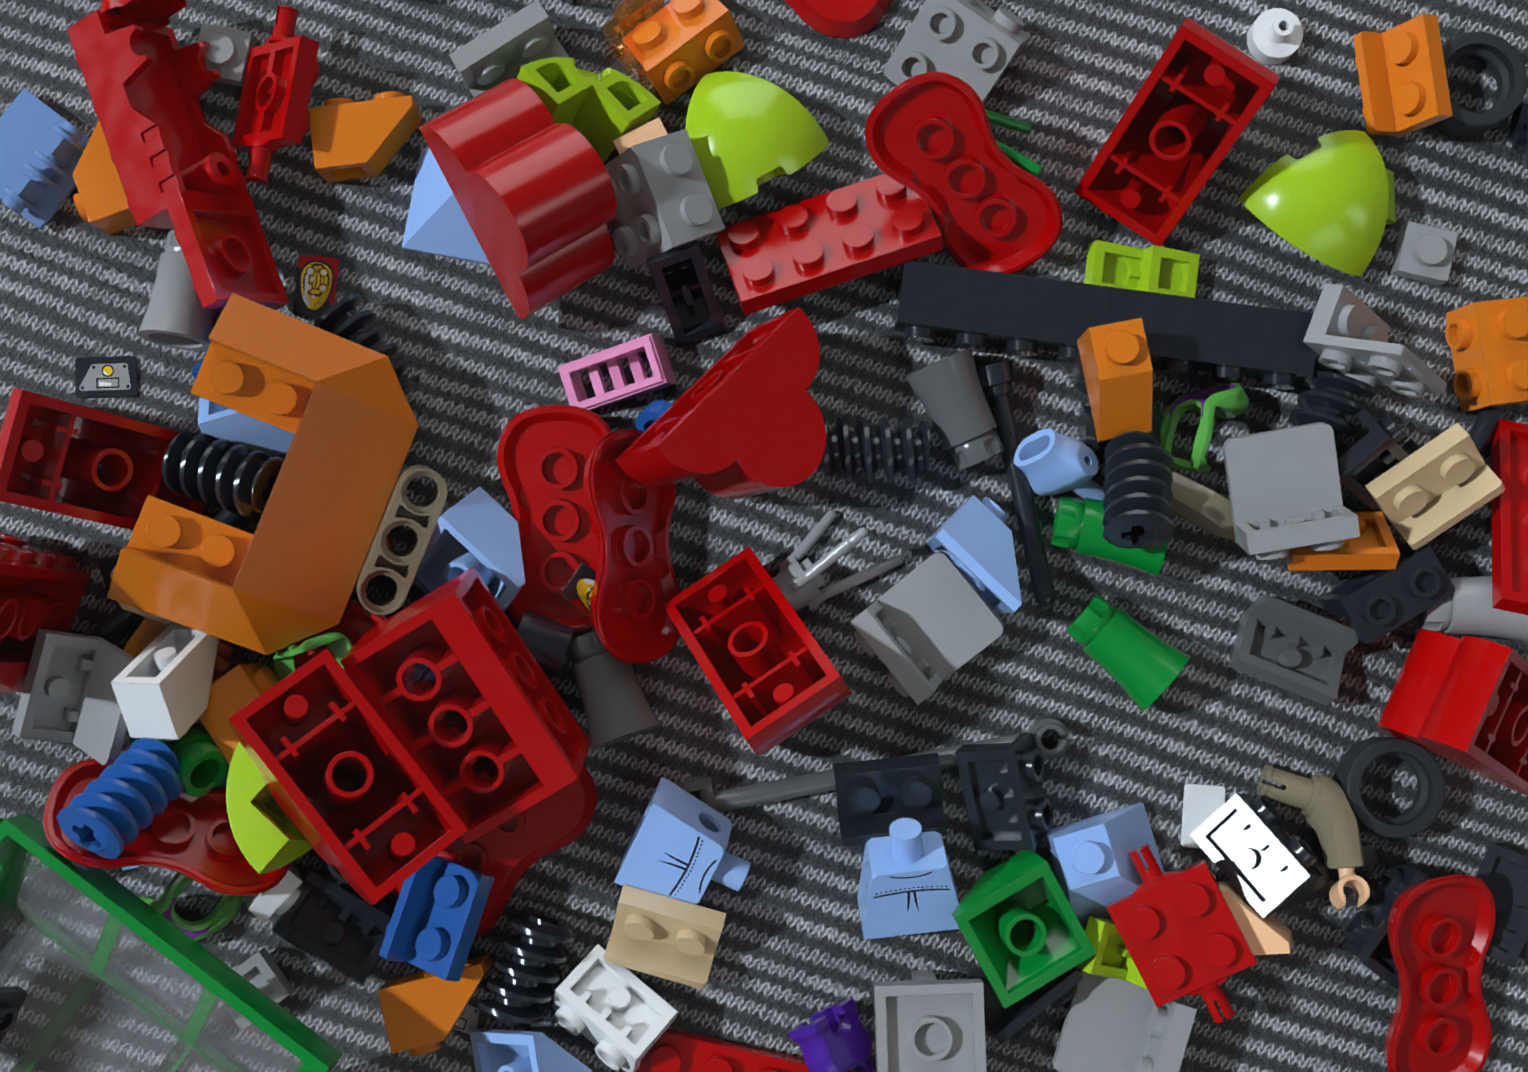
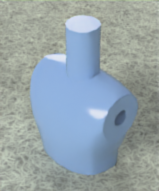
[1014,428,1105,500]

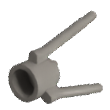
[772,510,904,611]

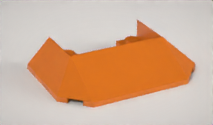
[107,293,419,655]

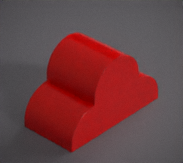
[1074,16,1281,246]
[419,78,617,318]
[615,307,826,499]
[0,387,206,530]
[663,547,852,757]
[1376,629,1528,796]
[229,648,468,905]

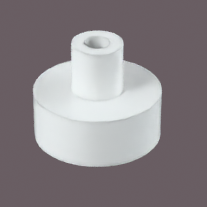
[1247,8,1303,65]

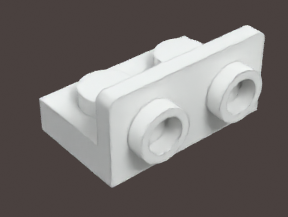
[553,944,678,1072]

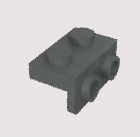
[1230,594,1359,706]

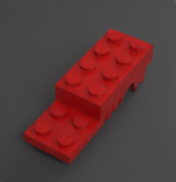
[67,0,289,310]

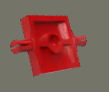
[231,5,320,184]
[1107,844,1257,1023]

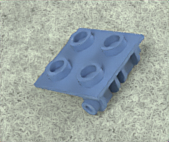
[0,88,90,230]

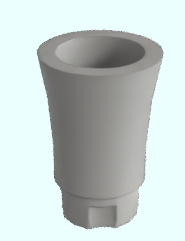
[137,230,214,351]
[1415,576,1528,642]

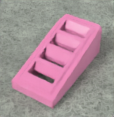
[557,333,676,411]

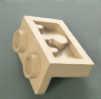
[1365,422,1505,550]
[604,884,727,989]

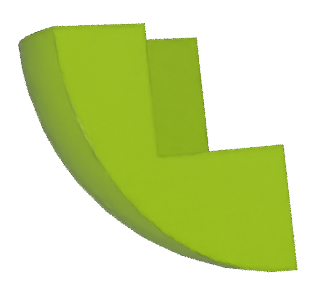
[517,57,661,165]
[685,71,830,209]
[1238,130,1389,277]
[226,741,312,874]

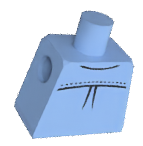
[614,777,751,904]
[857,818,960,940]

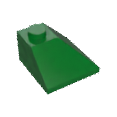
[952,850,1096,1009]

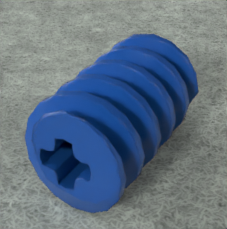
[56,737,182,859]

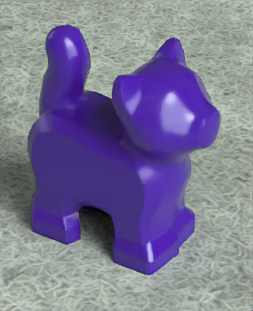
[787,998,876,1072]

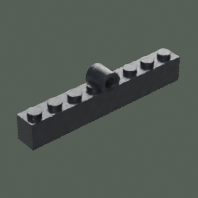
[893,261,1316,395]

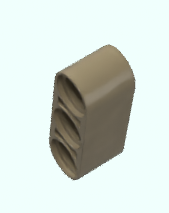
[354,464,448,615]

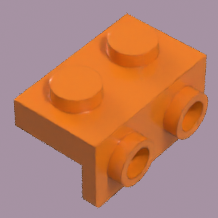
[618,0,744,105]
[1445,296,1528,413]

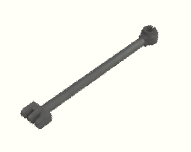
[675,717,1070,812]

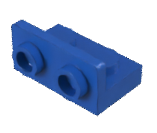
[379,855,495,982]

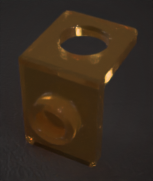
[602,0,664,86]

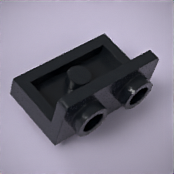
[1339,863,1427,989]
[272,869,394,987]

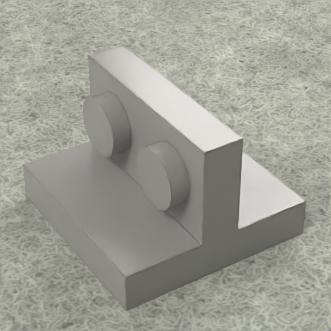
[873,970,987,1072]

